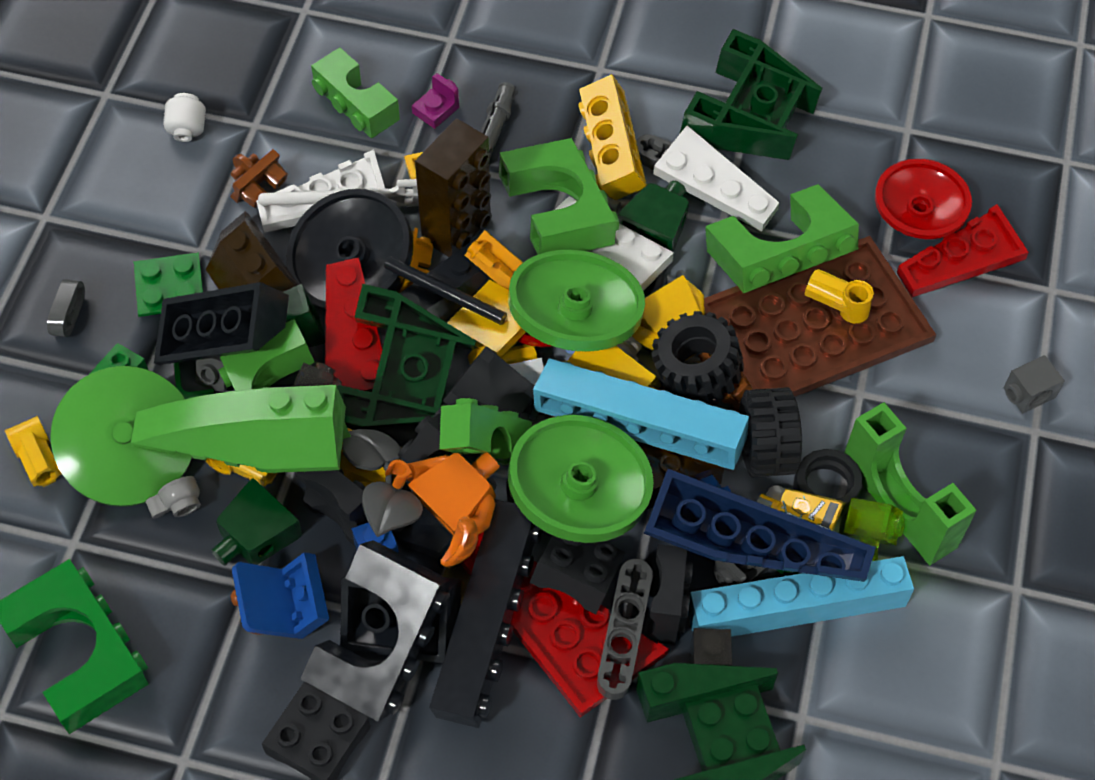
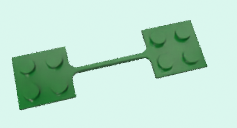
[133,252,214,399]

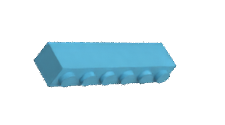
[533,358,749,470]
[688,556,914,643]

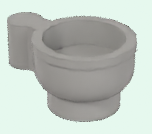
[146,476,201,519]

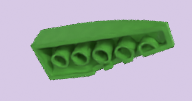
[131,385,346,473]

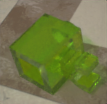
[844,498,905,561]

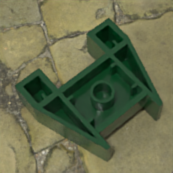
[680,29,823,160]
[337,284,476,429]
[636,663,806,780]

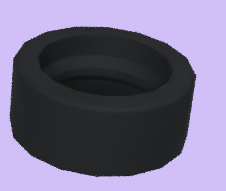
[793,449,863,517]

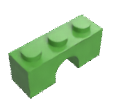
[311,47,400,139]
[439,398,532,466]

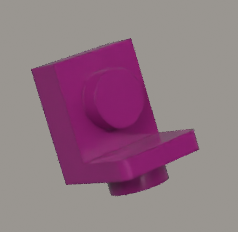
[412,73,459,129]

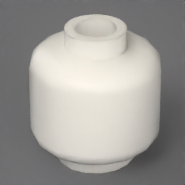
[164,93,206,142]

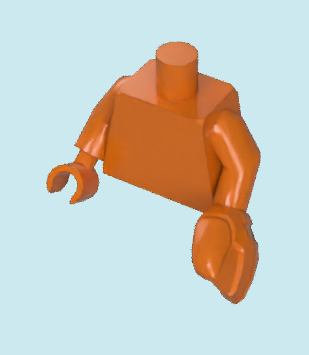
[385,452,500,567]

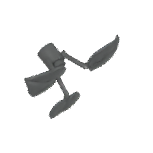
[342,429,497,537]

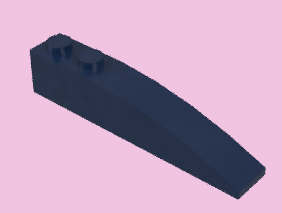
[644,469,876,582]

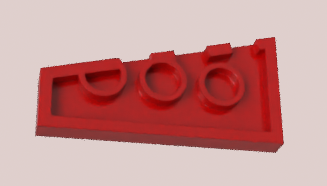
[897,204,1029,297]
[325,257,382,392]

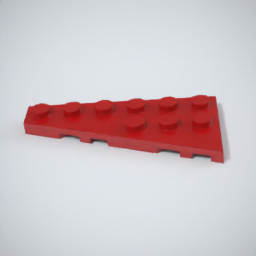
[460,532,669,718]

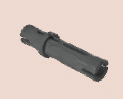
[480,82,518,162]

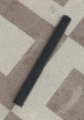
[384,256,507,325]

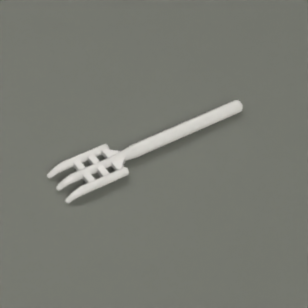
[258,179,419,207]

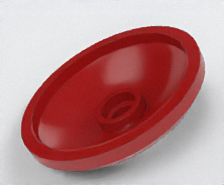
[875,159,972,239]

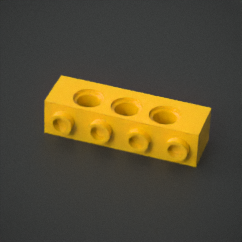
[578,74,647,200]

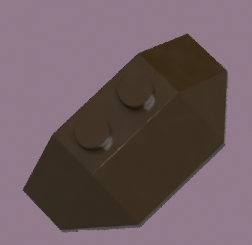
[205,211,299,292]

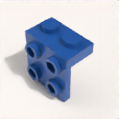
[232,552,329,639]

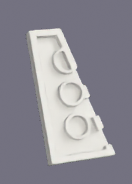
[653,126,779,232]
[256,149,385,233]
[555,196,674,291]

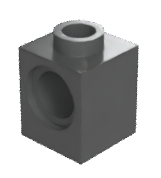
[1003,355,1065,414]

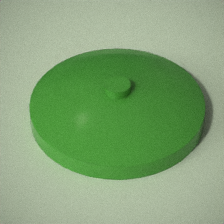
[508,250,645,351]
[51,366,192,507]
[508,415,654,543]

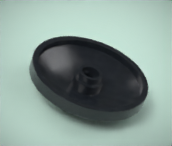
[286,189,414,311]

